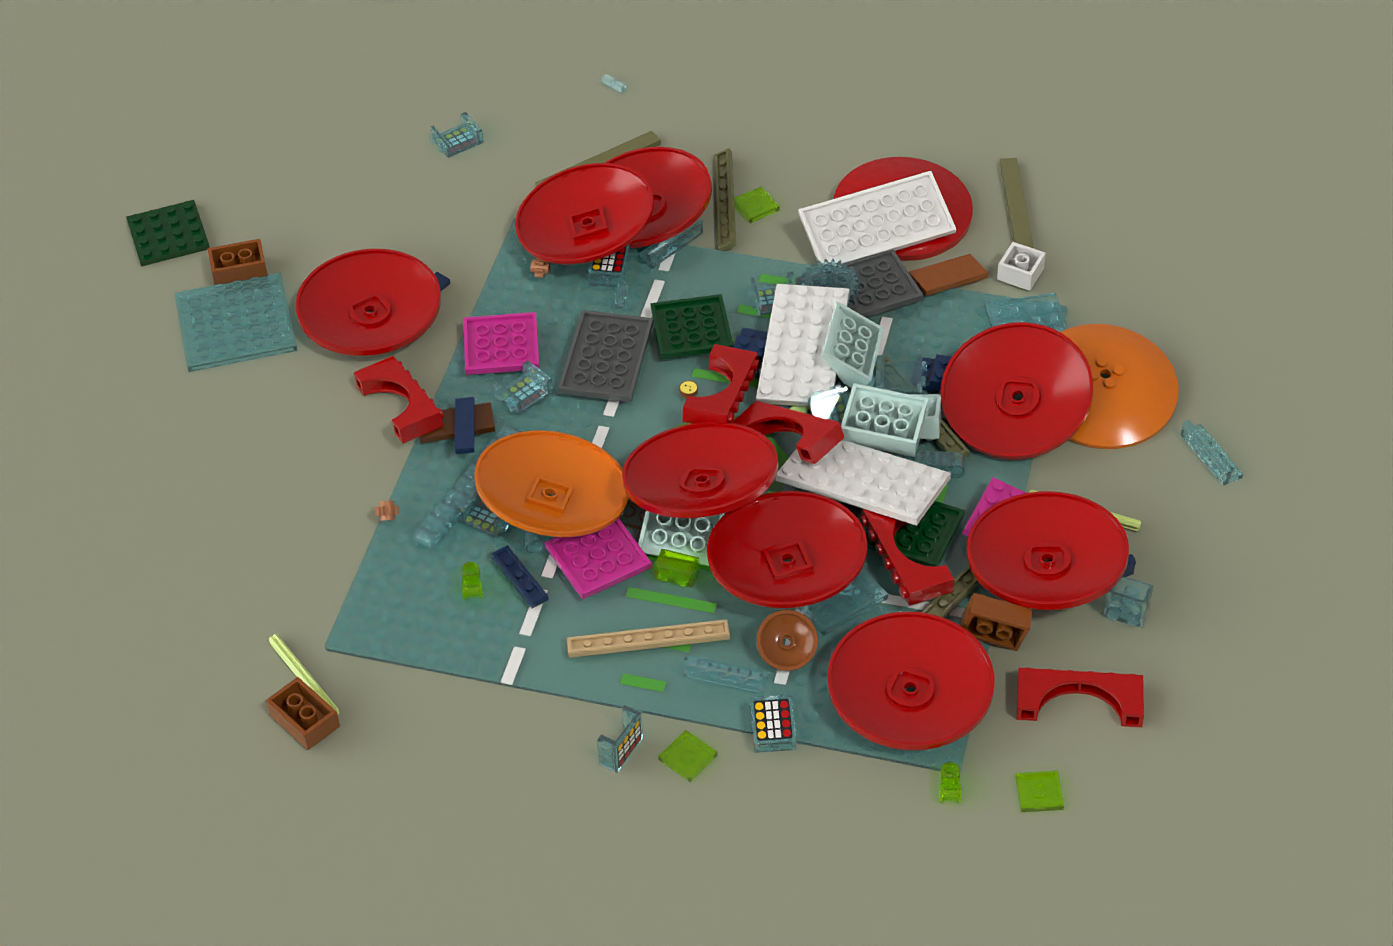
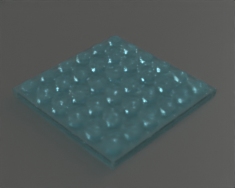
[175,272,298,372]

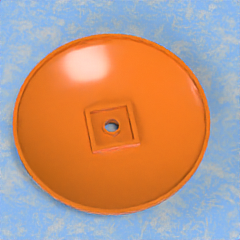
[1061,324,1179,449]
[474,430,629,537]

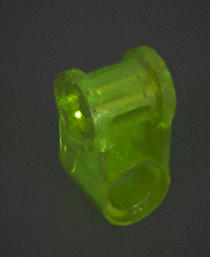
[461,562,483,600]
[939,762,961,804]

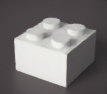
[997,242,1046,291]

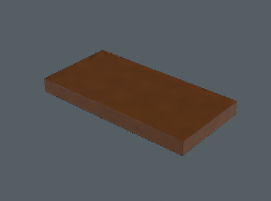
[420,402,496,444]

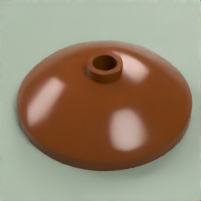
[756,610,818,671]

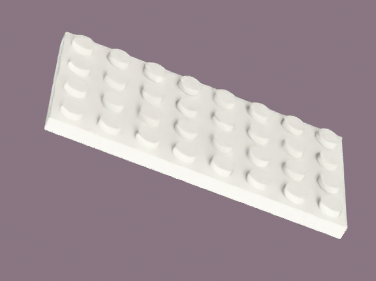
[798,171,956,270]
[756,284,849,407]
[776,441,951,525]

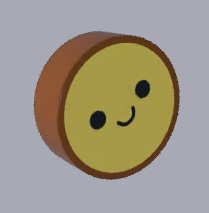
[679,381,698,399]

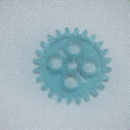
[801,259,859,305]

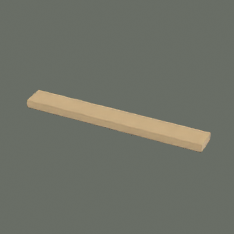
[567,619,730,658]

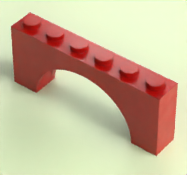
[682,344,760,424]
[353,356,444,444]
[733,401,845,464]
[860,508,954,606]
[1016,667,1144,728]

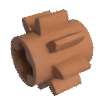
[530,258,551,278]
[375,500,399,521]

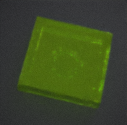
[734,186,780,223]
[658,730,718,782]
[1015,770,1064,813]

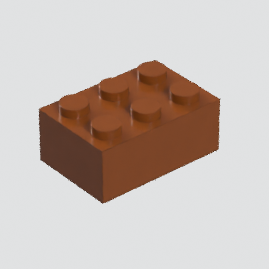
[207,239,268,287]
[960,593,1032,651]
[266,677,340,750]

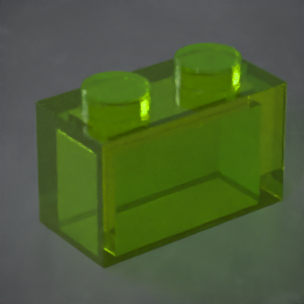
[654,549,700,588]

